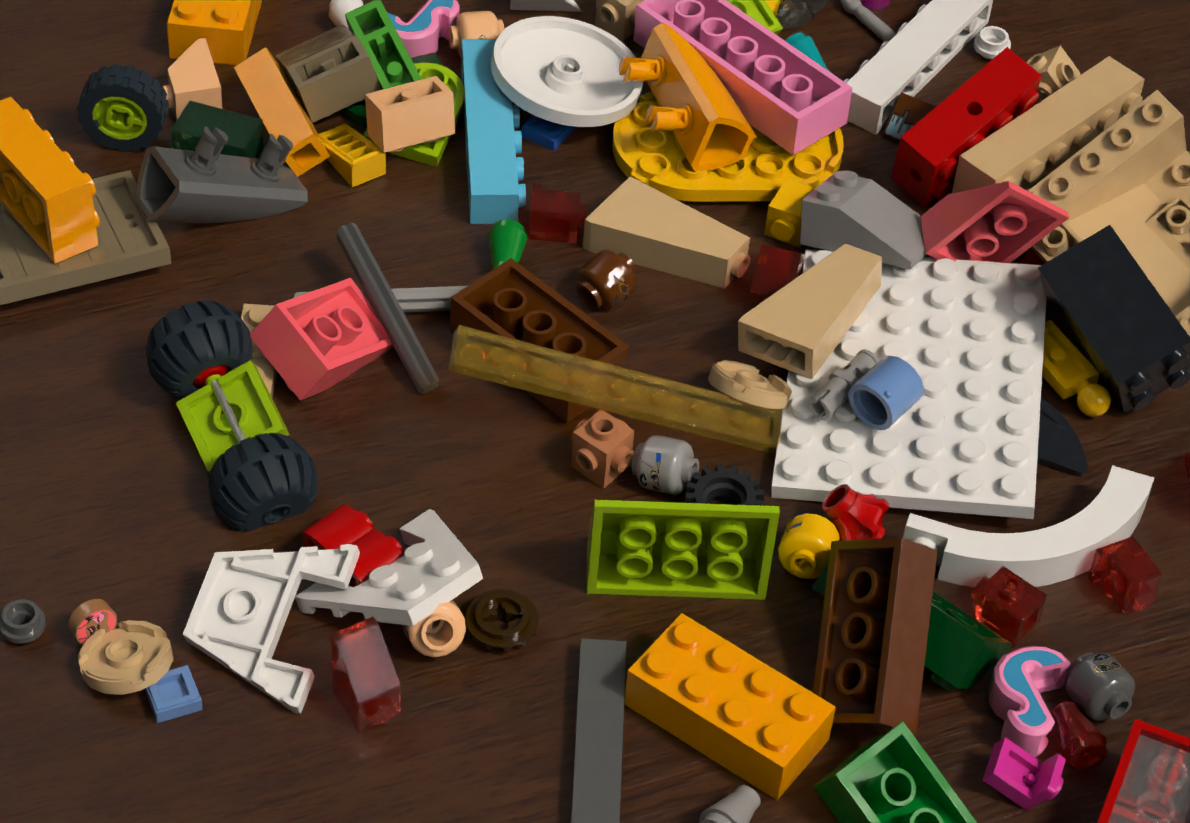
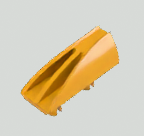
[619,23,757,172]

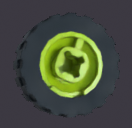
[77,64,169,152]

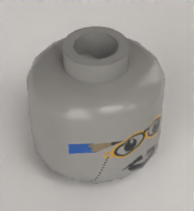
[632,435,699,496]

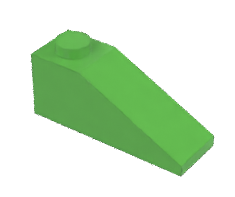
[345,0,422,90]

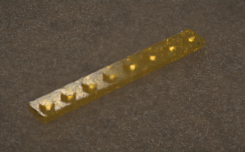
[449,325,783,454]

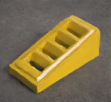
[318,123,386,188]

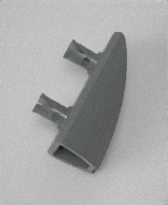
[136,126,308,223]

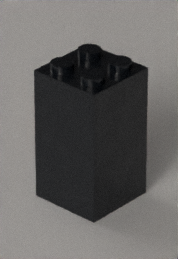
[1038,225,1190,414]

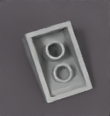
[800,171,927,269]

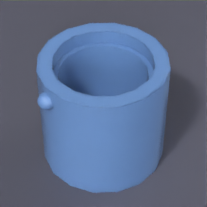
[848,356,924,430]

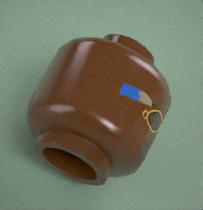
[576,250,637,311]

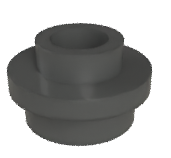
[0,599,46,644]

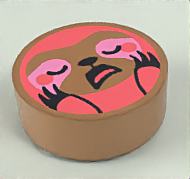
[68,599,117,645]

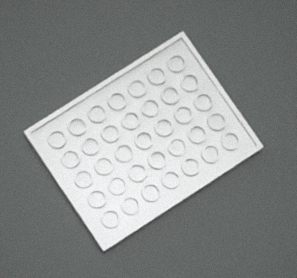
[772,249,1047,519]

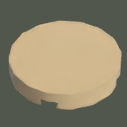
[708,360,792,409]
[78,620,173,695]

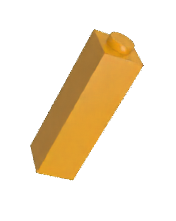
[234,47,330,177]

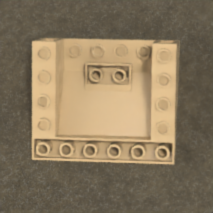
[1028,90,1190,336]

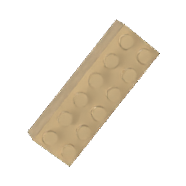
[952,56,1145,194]

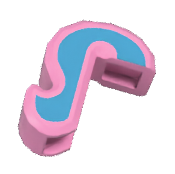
[387,0,460,58]
[988,646,1070,757]

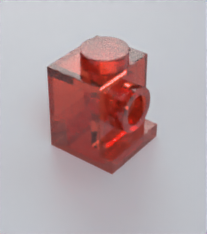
[529,183,588,244]
[1088,536,1163,613]

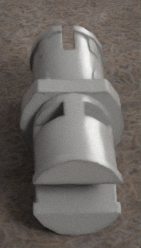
[808,349,879,420]

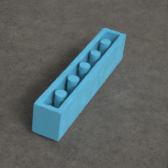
[461,39,526,224]

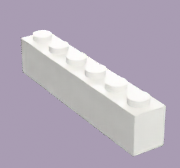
[844,0,993,135]

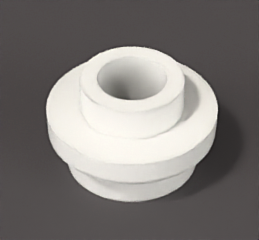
[974,26,1011,60]

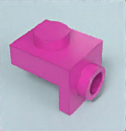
[983,737,1066,811]

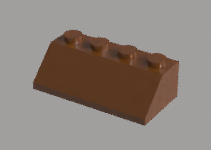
[450,258,630,423]
[813,538,938,734]

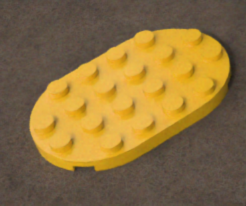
[612,91,844,202]

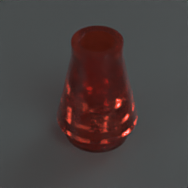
[1051,701,1107,770]

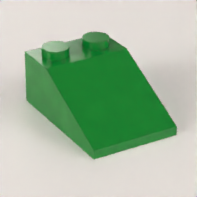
[813,721,977,823]

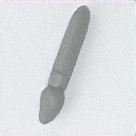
[840,0,896,42]

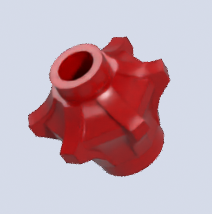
[822,484,889,541]

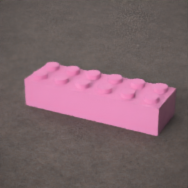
[633,0,853,155]

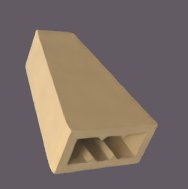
[583,176,751,289]
[738,243,882,379]

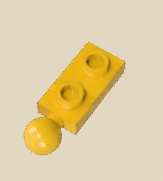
[1042,320,1111,417]

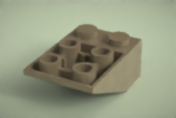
[275,24,382,123]

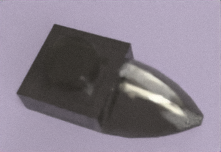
[776,0,832,29]

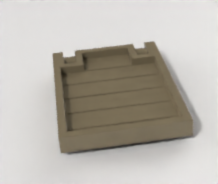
[0,170,172,305]

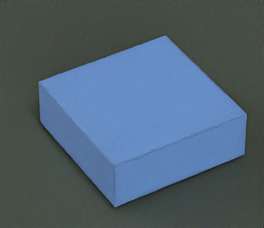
[144,665,203,723]

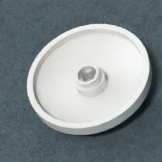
[491,16,643,127]

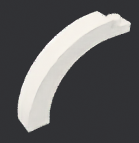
[903,465,1154,590]

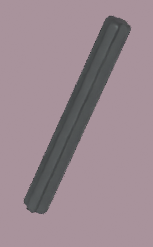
[337,222,439,394]

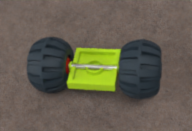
[146,300,318,532]

